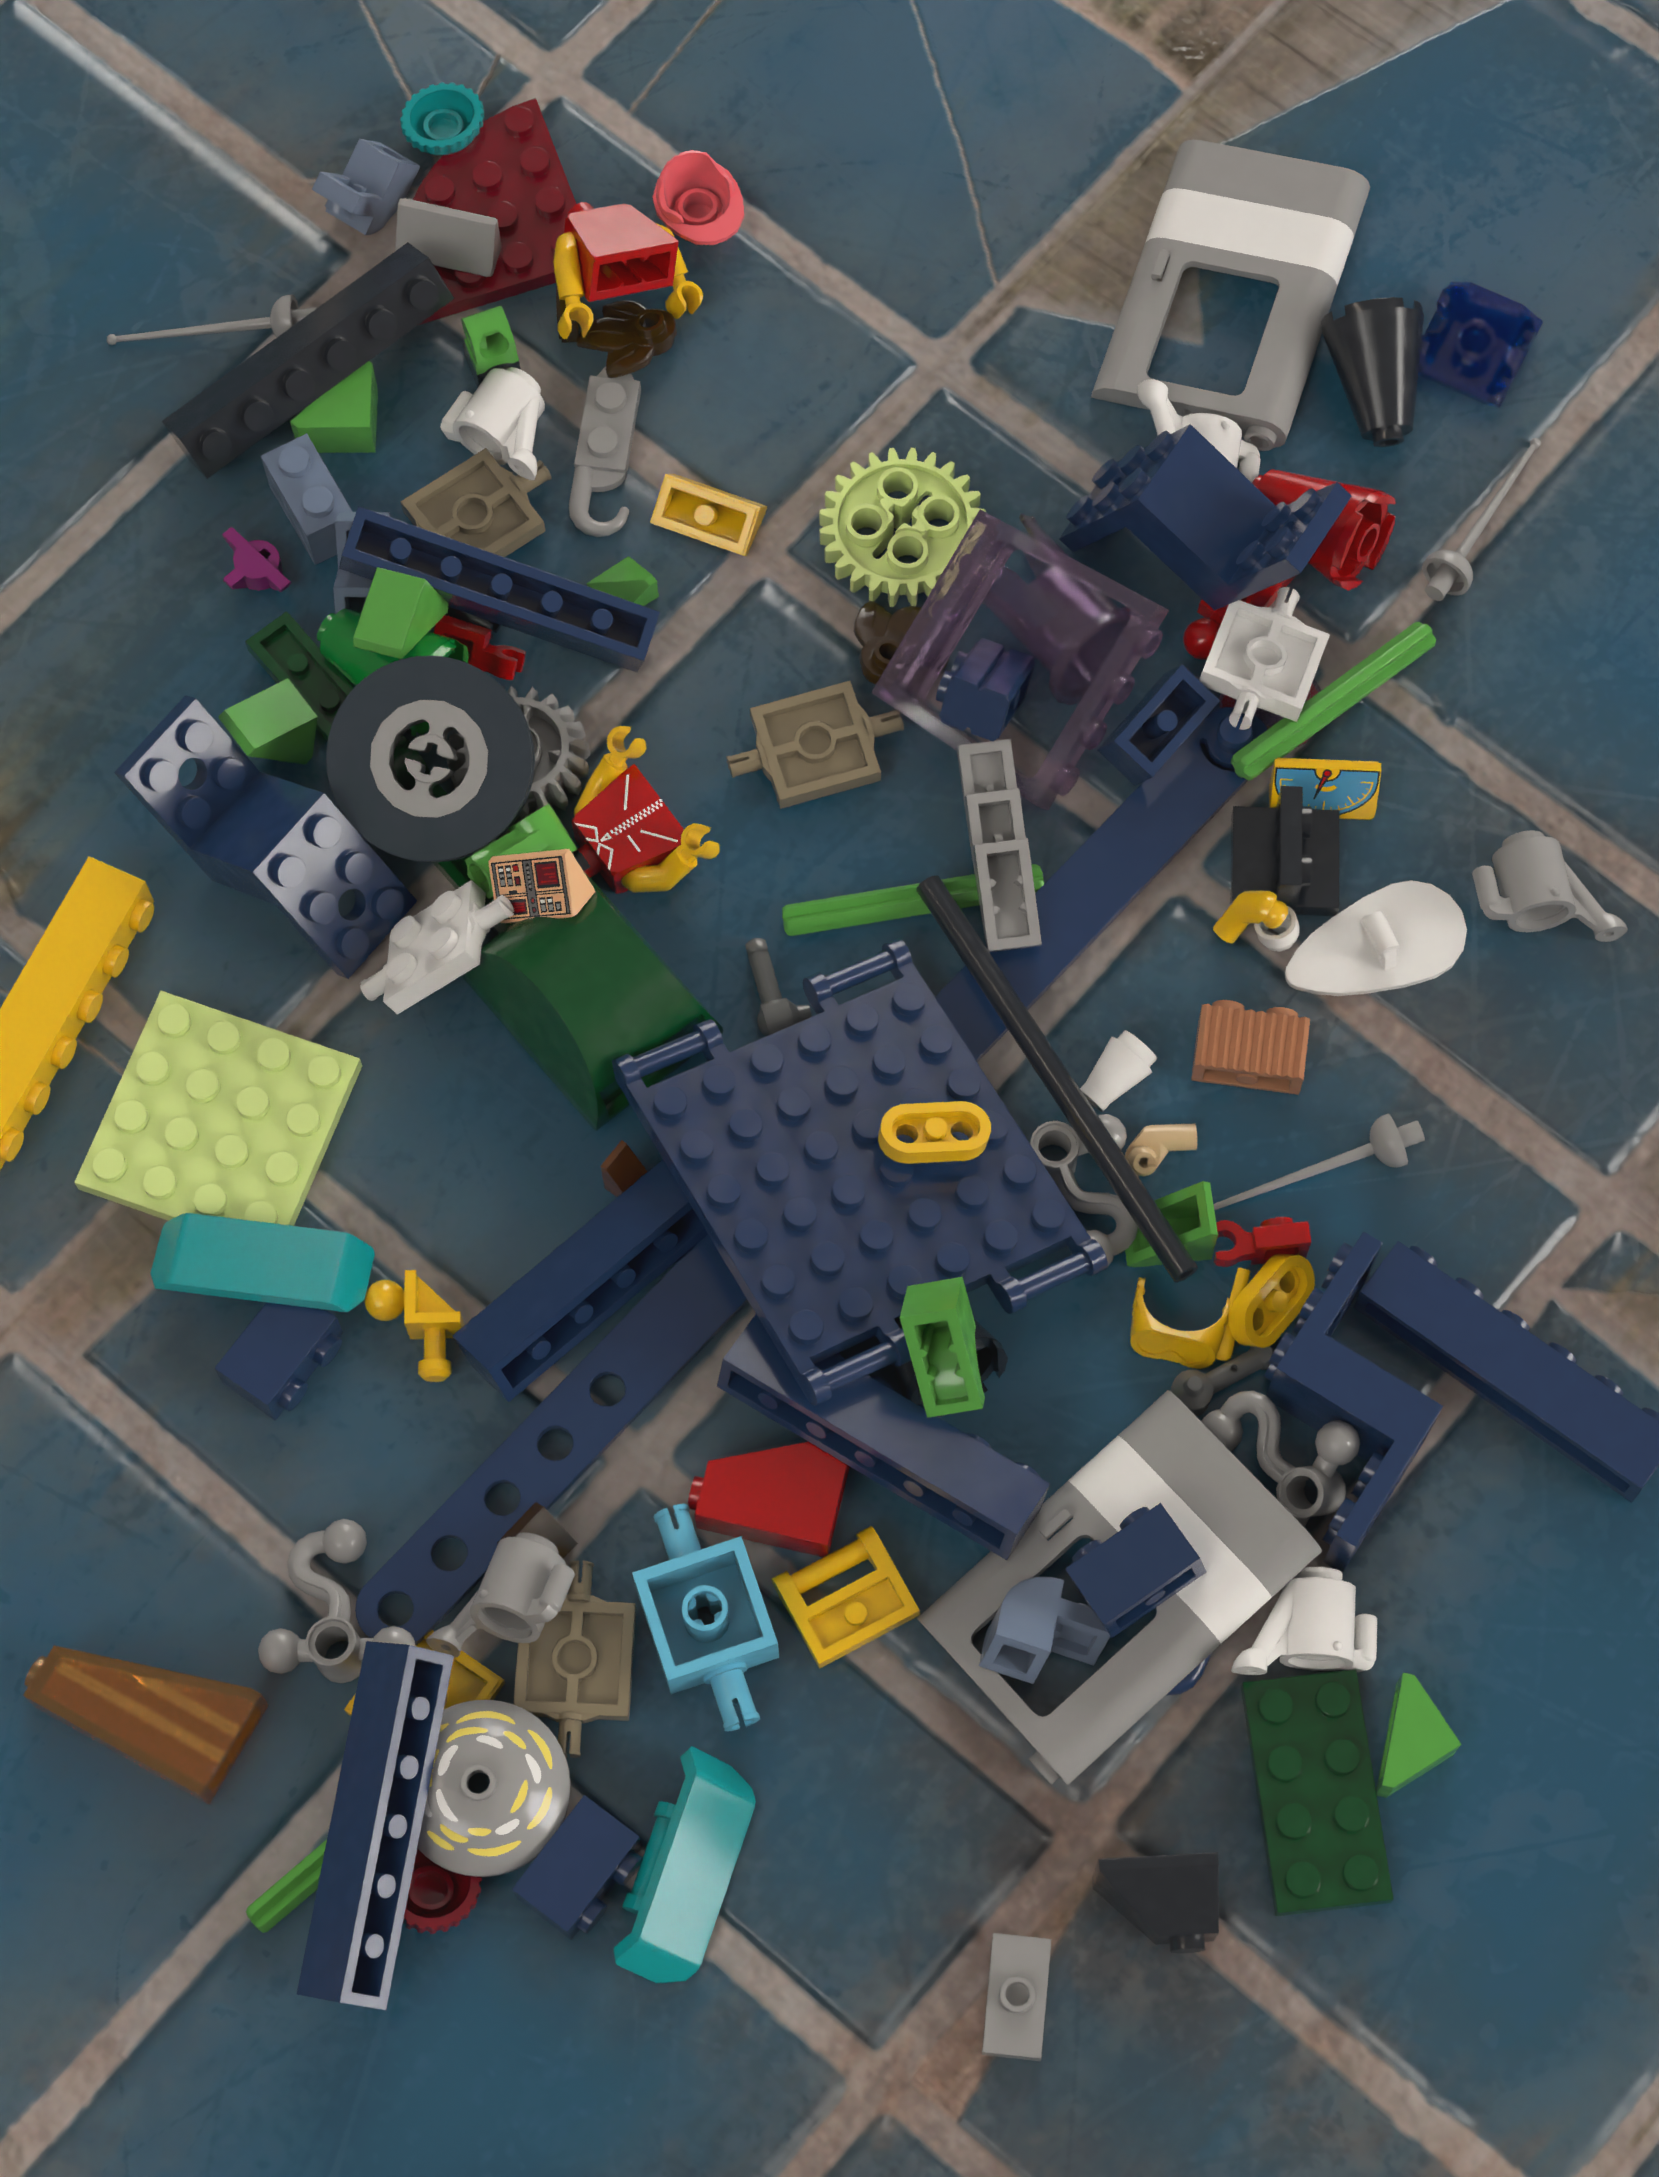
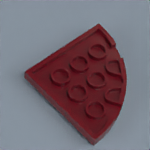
[413,98,576,326]

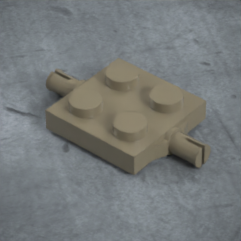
[401,448,551,557]
[726,681,904,809]
[513,1561,637,1758]

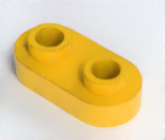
[878,1101,991,1164]
[1229,1254,1315,1348]

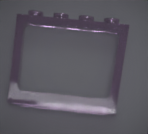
[871,509,1169,810]

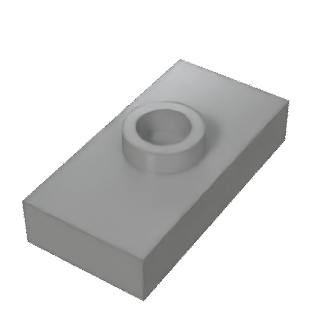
[982,1933,1052,2061]

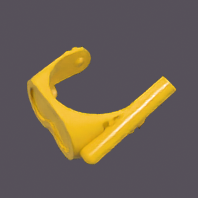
[1130,1267,1251,1369]

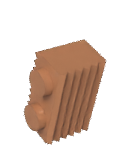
[1191,1000,1310,1095]

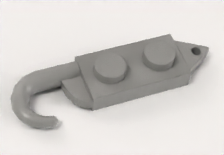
[569,366,641,537]

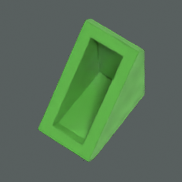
[290,361,378,453]
[353,567,448,659]
[218,678,318,764]
[1125,1181,1218,1268]
[1376,1673,1462,1798]

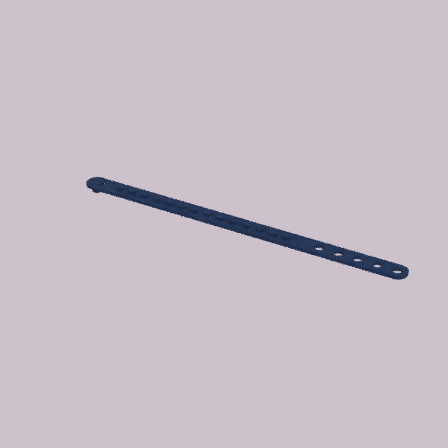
[355,707,1267,1646]

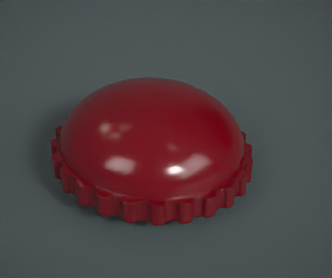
[403,1848,482,1934]

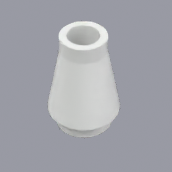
[1080,1030,1157,1112]

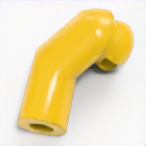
[1213,891,1288,944]

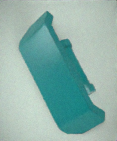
[150,1213,375,1313]
[613,1746,756,1983]

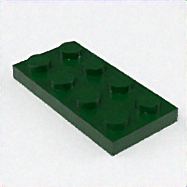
[1241,1669,1394,1916]

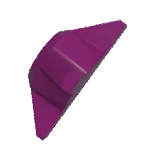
[222,526,291,592]

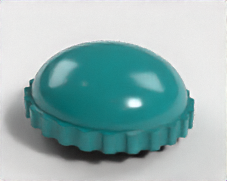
[400,82,485,155]

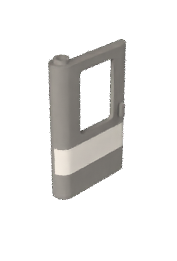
[1091,140,1370,451]
[917,1390,1322,1785]

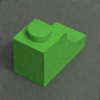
[900,1277,985,1418]

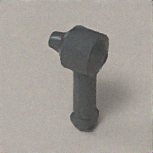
[745,938,812,1037]
[1170,1346,1274,1416]

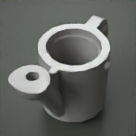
[1472,830,1628,942]
[426,1533,575,1658]

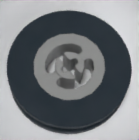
[326,656,535,862]

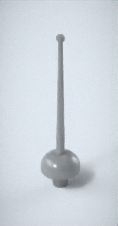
[107,294,317,345]
[1422,438,1541,601]
[1213,1113,1425,1210]

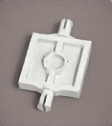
[1199,587,1330,730]
[360,880,514,1014]

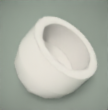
[1254,906,1300,952]

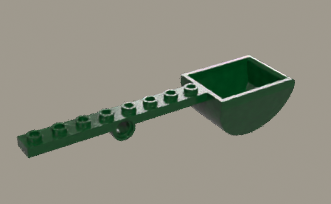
[245,611,723,1131]

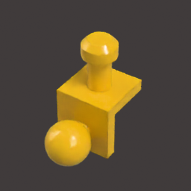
[364,1270,465,1382]

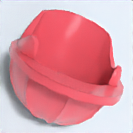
[652,150,744,245]

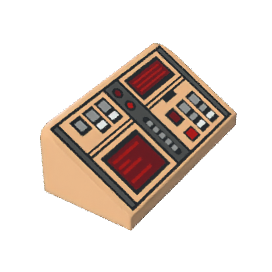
[488,849,595,923]

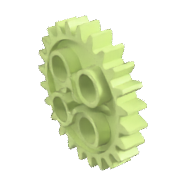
[819,448,986,607]

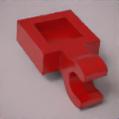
[434,615,526,680]
[1214,1217,1312,1267]

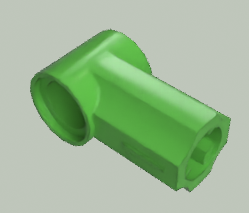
[465,804,577,899]

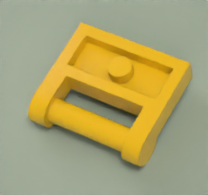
[771,1526,920,1669]

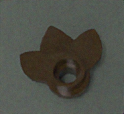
[576,300,677,378]
[853,601,949,687]

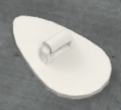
[1285,880,1467,996]

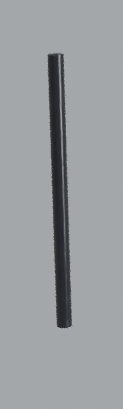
[916,875,1198,1283]

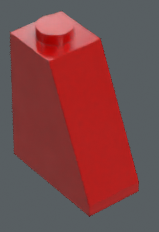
[687,1442,850,1557]

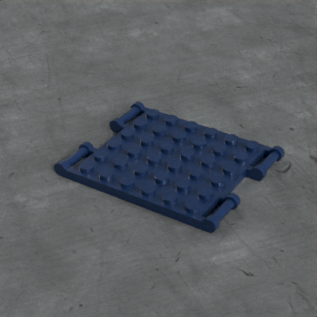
[612,938,1108,1406]

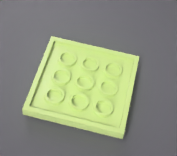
[74,991,362,1226]

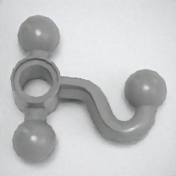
[1030,1114,1138,1266]
[1201,1391,1361,1527]
[258,1519,415,1683]

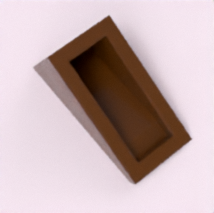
[600,1140,647,1197]

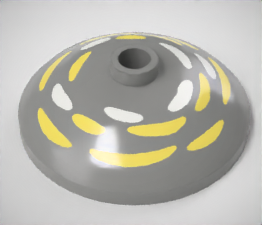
[417,1700,571,1877]

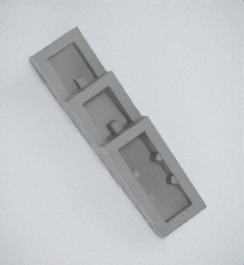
[957,739,1042,952]

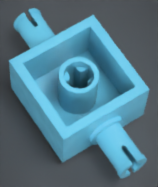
[632,1504,779,1731]

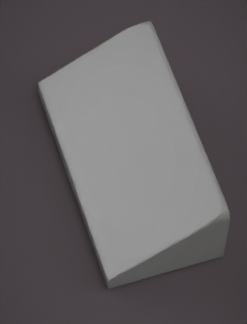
[395,198,502,277]

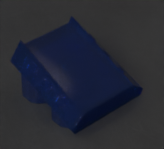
[1418,282,1543,408]

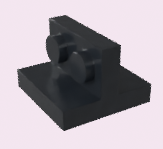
[1230,786,1339,916]

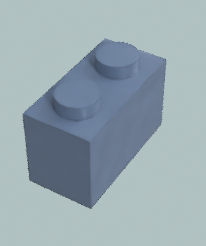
[261,433,352,565]

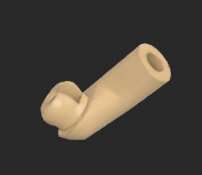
[1125,1123,1197,1176]

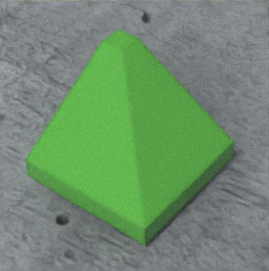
[587,556,659,606]

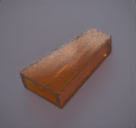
[23,1645,269,1805]

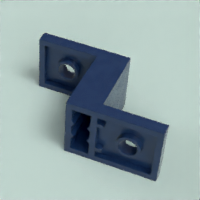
[1059,424,1352,611]
[114,695,417,979]
[1264,1231,1443,1574]

